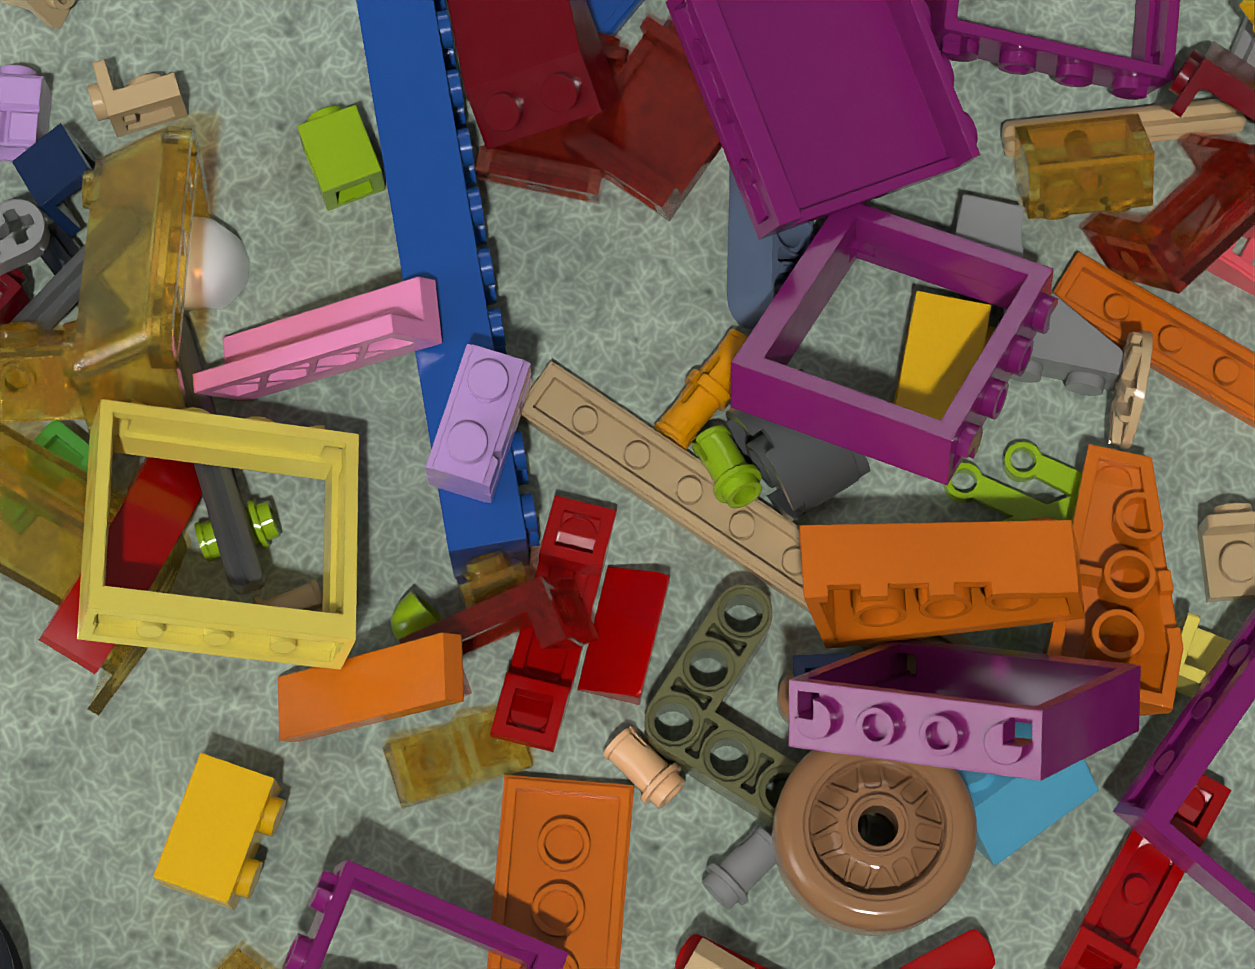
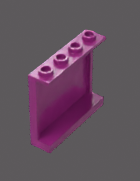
[665,0,981,240]

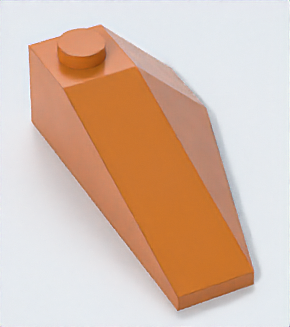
[1043,444,1184,716]

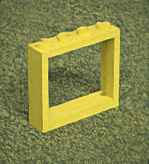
[77,399,359,670]

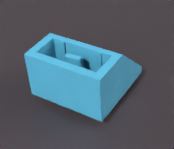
[958,722,1099,866]

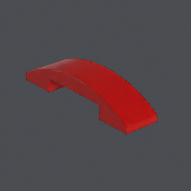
[38,457,202,674]
[490,495,617,752]
[1057,774,1232,969]

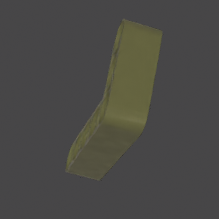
[644,584,894,846]

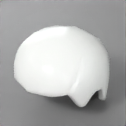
[146,216,251,312]

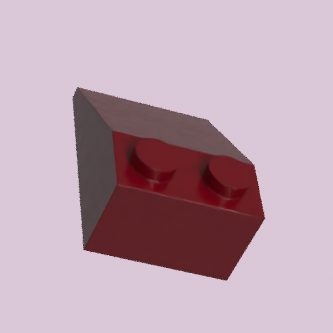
[447,0,621,150]

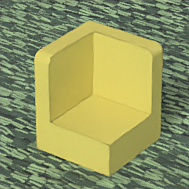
[1176,612,1231,698]

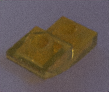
[454,550,530,619]
[382,709,535,809]

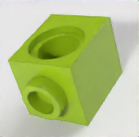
[297,104,385,211]

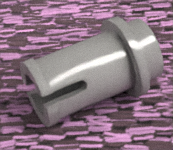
[702,826,776,910]

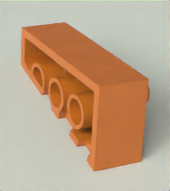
[799,517,1085,649]

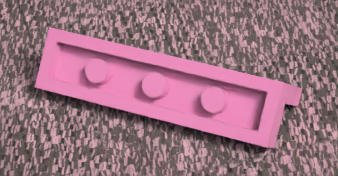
[192,277,442,401]

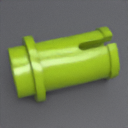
[692,425,762,508]
[194,498,281,562]

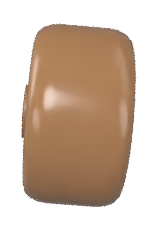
[772,750,978,936]

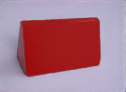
[577,567,670,705]

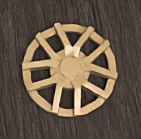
[1108,330,1153,449]

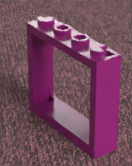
[925,0,1180,100]
[731,204,1058,485]
[1112,608,1255,931]
[788,639,1141,781]
[282,860,568,969]

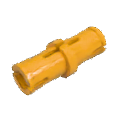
[654,329,748,451]

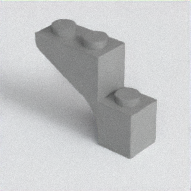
[953,194,1124,396]

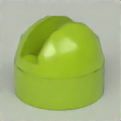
[391,590,448,643]

